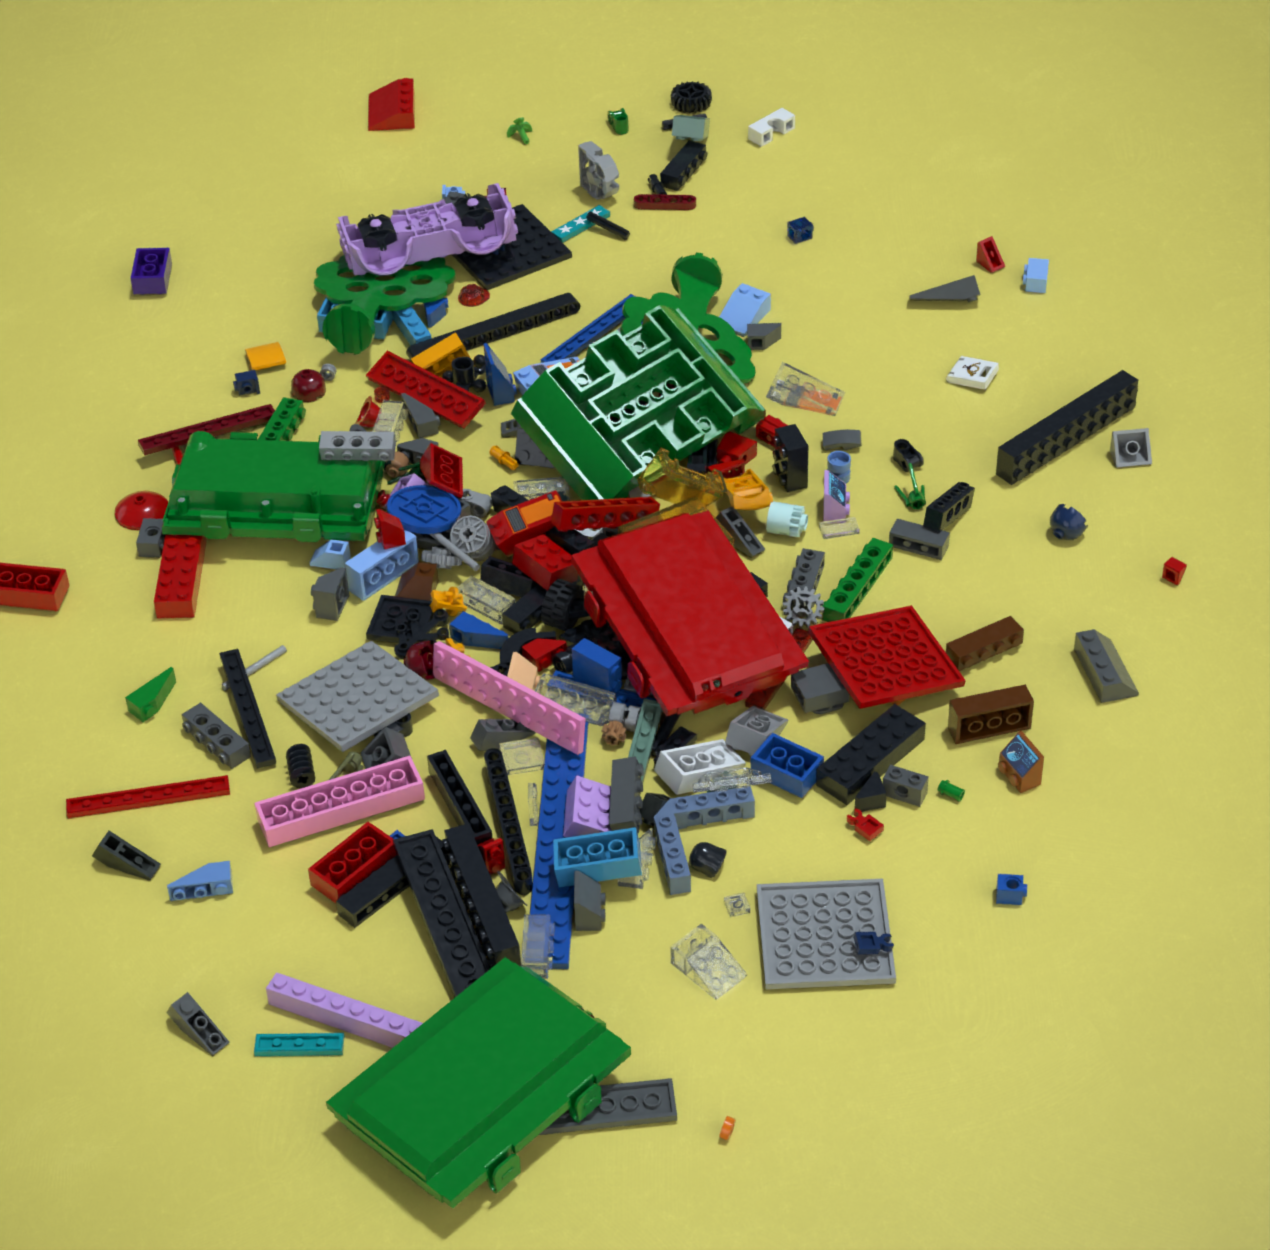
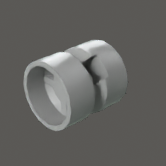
[609,702,641,732]

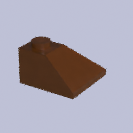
[395,562,439,601]

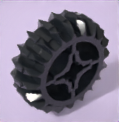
[671,81,712,114]

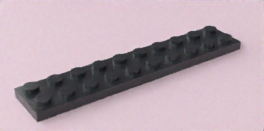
[393,829,491,998]

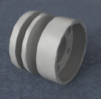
[450,515,497,561]

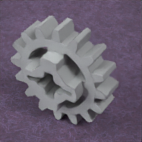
[421,547,462,569]
[783,586,824,629]

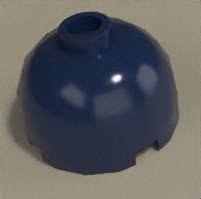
[1050,504,1088,540]

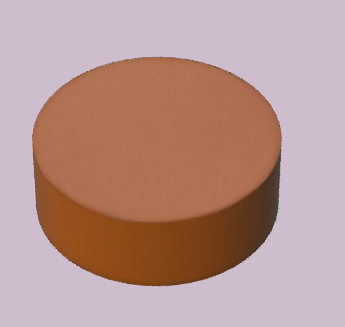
[719,1116,736,1140]

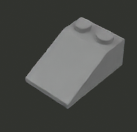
[725,706,788,756]

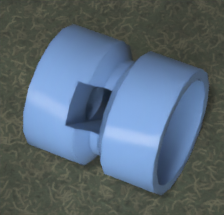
[827,451,851,484]

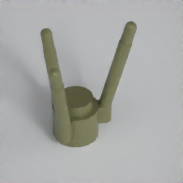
[329,752,364,780]

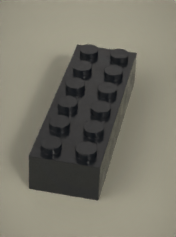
[816,704,926,805]

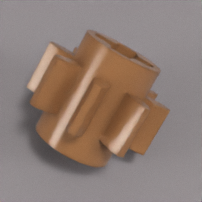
[601,721,626,745]

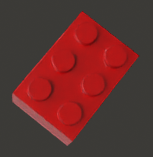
[512,534,578,591]

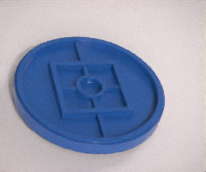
[387,485,461,534]

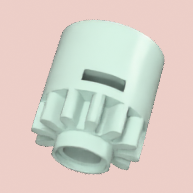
[766,501,808,537]

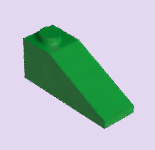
[125,667,176,722]

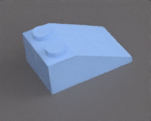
[719,283,771,337]

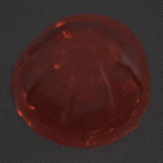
[458,284,490,307]

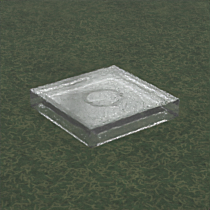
[499,737,545,775]

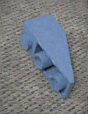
[167,861,233,901]

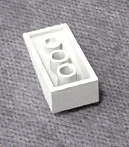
[654,739,746,795]

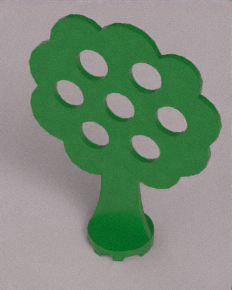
[620,252,756,383]
[314,255,456,355]

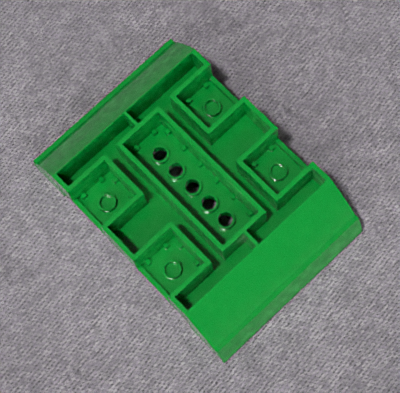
[511,305,766,500]

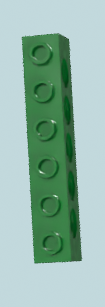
[822,538,893,622]

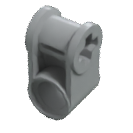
[462,489,493,518]

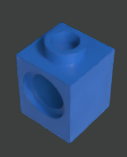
[996,874,1027,905]

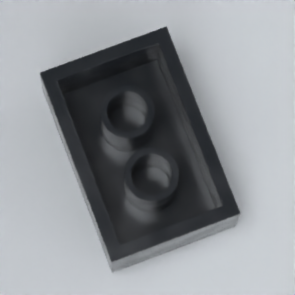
[772,424,809,492]

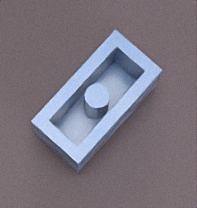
[1023,258,1049,293]

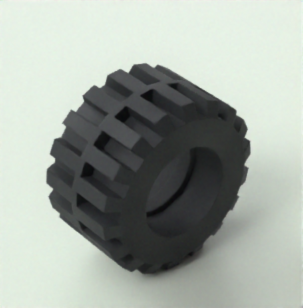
[541,579,585,631]

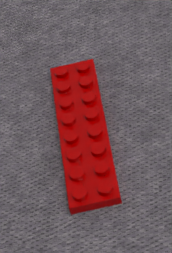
[366,350,486,429]

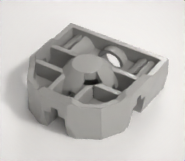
[578,141,619,200]

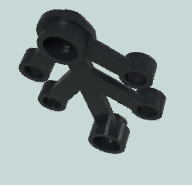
[394,609,449,660]

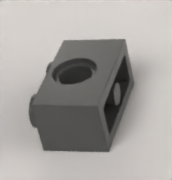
[136,518,166,557]
[883,765,929,807]

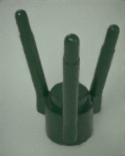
[387,461,427,485]

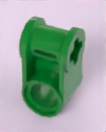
[607,108,629,134]

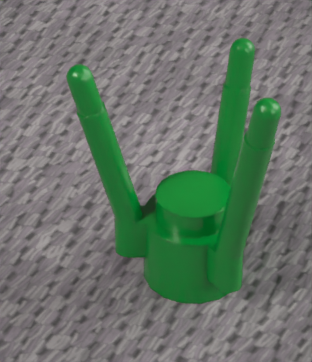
[894,463,926,509]

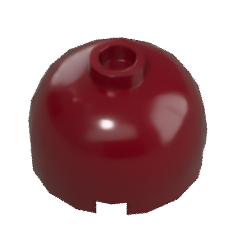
[291,369,326,402]
[404,641,435,680]

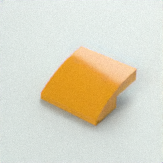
[245,342,286,370]

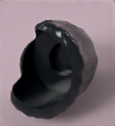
[689,842,727,878]

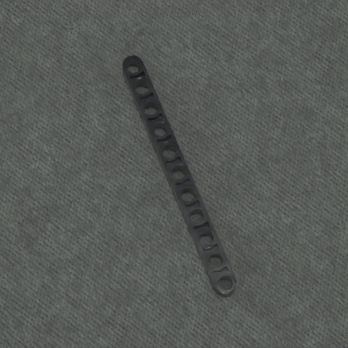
[406,293,581,364]

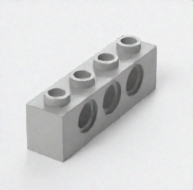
[319,431,396,461]

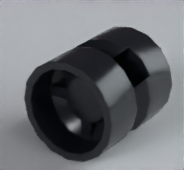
[552,643,578,674]

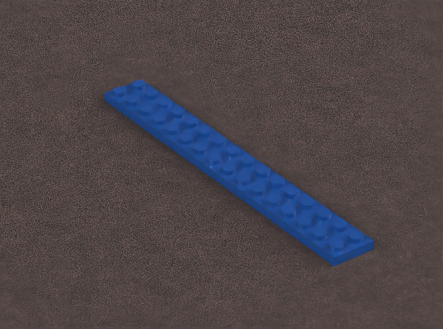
[525,715,589,969]

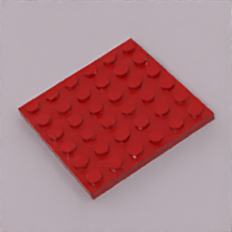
[808,605,966,709]

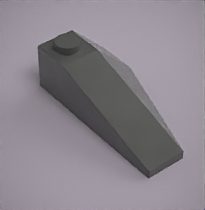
[909,275,980,303]

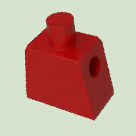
[717,431,757,469]

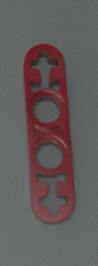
[634,194,696,210]

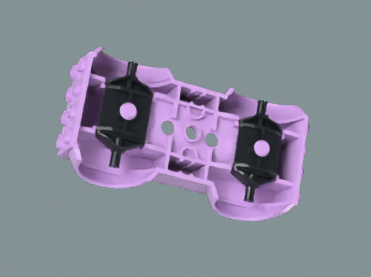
[336,183,518,276]

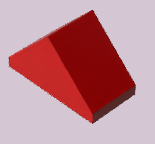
[976,236,1005,273]

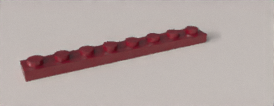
[138,404,275,456]

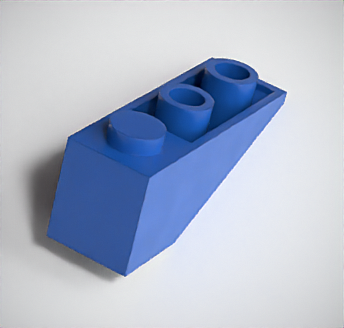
[449,611,509,649]

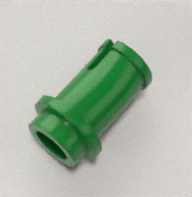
[938,780,965,801]

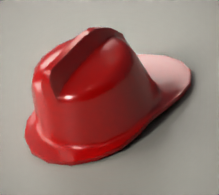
[355,396,382,428]

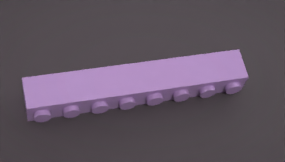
[266,972,423,1048]

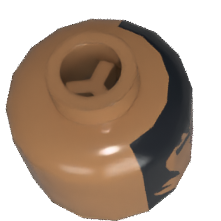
[384,452,409,478]

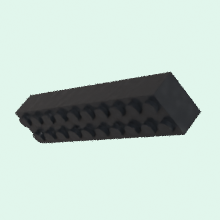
[996,370,1139,485]

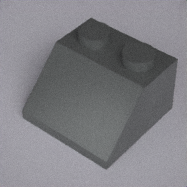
[311,567,350,621]
[361,727,412,769]
[574,871,606,931]

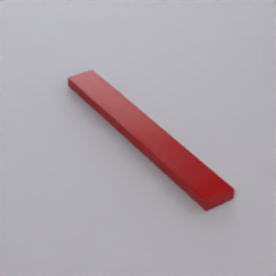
[66,775,230,818]

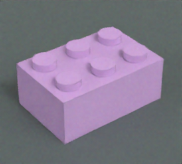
[563,775,611,837]

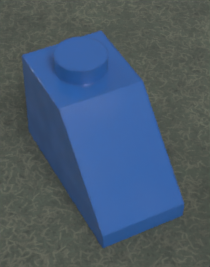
[424,297,449,328]

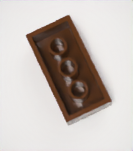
[948,684,1034,744]

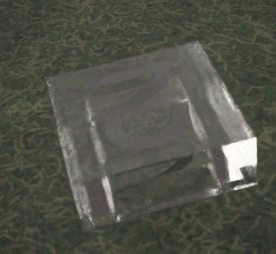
[724,892,750,917]

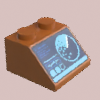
[998,731,1044,793]

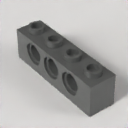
[182,702,251,769]

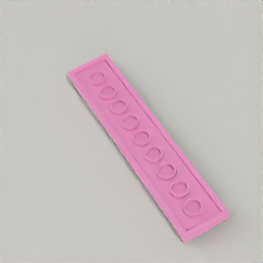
[433,641,586,755]

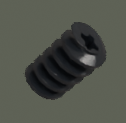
[286,744,316,788]

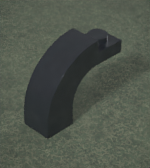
[500,627,556,674]

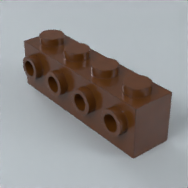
[946,616,1024,671]

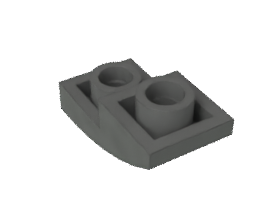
[823,429,862,451]

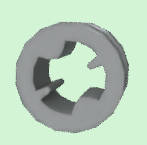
[320,363,337,381]

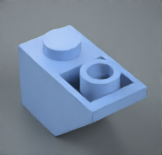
[310,540,351,569]

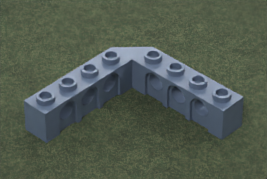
[654,786,755,895]

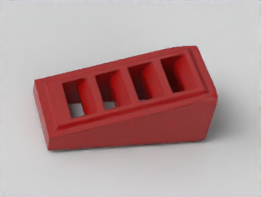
[707,459,745,487]

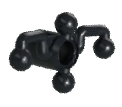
[442,354,487,392]

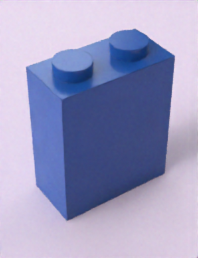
[572,638,622,697]

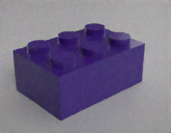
[130,247,172,295]

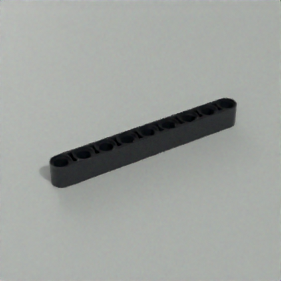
[484,748,533,895]

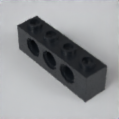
[923,482,975,533]

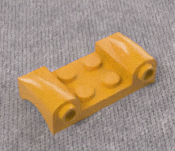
[716,469,773,510]

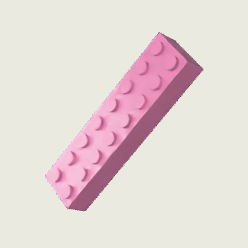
[254,756,425,847]

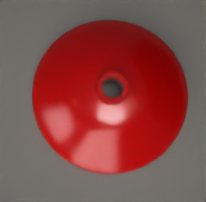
[115,491,168,530]

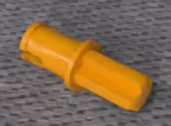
[489,445,519,470]

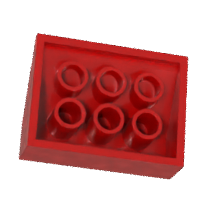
[368,78,415,131]

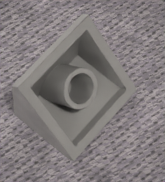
[1110,428,1152,468]

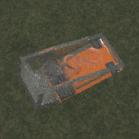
[766,362,845,416]

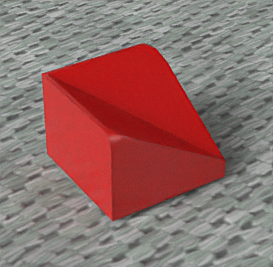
[1162,557,1187,586]

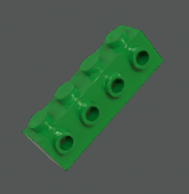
[258,397,306,441]

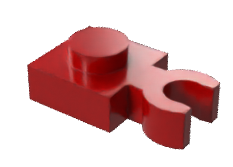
[847,809,884,841]

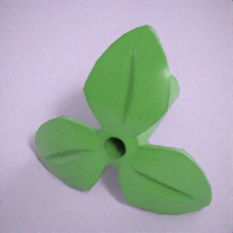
[507,117,532,144]

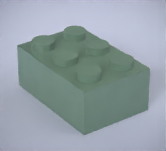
[672,115,710,141]

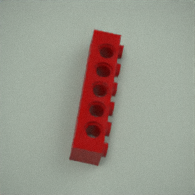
[551,497,660,532]

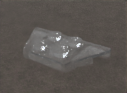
[692,767,772,793]

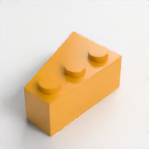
[411,332,475,377]

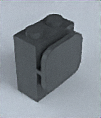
[791,663,850,714]

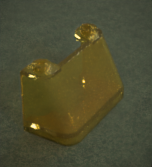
[637,448,727,512]

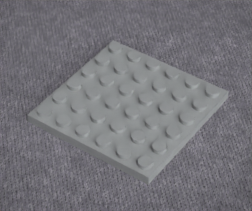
[276,641,439,752]
[757,879,896,989]

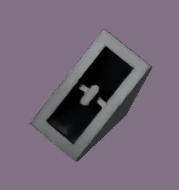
[855,771,887,812]

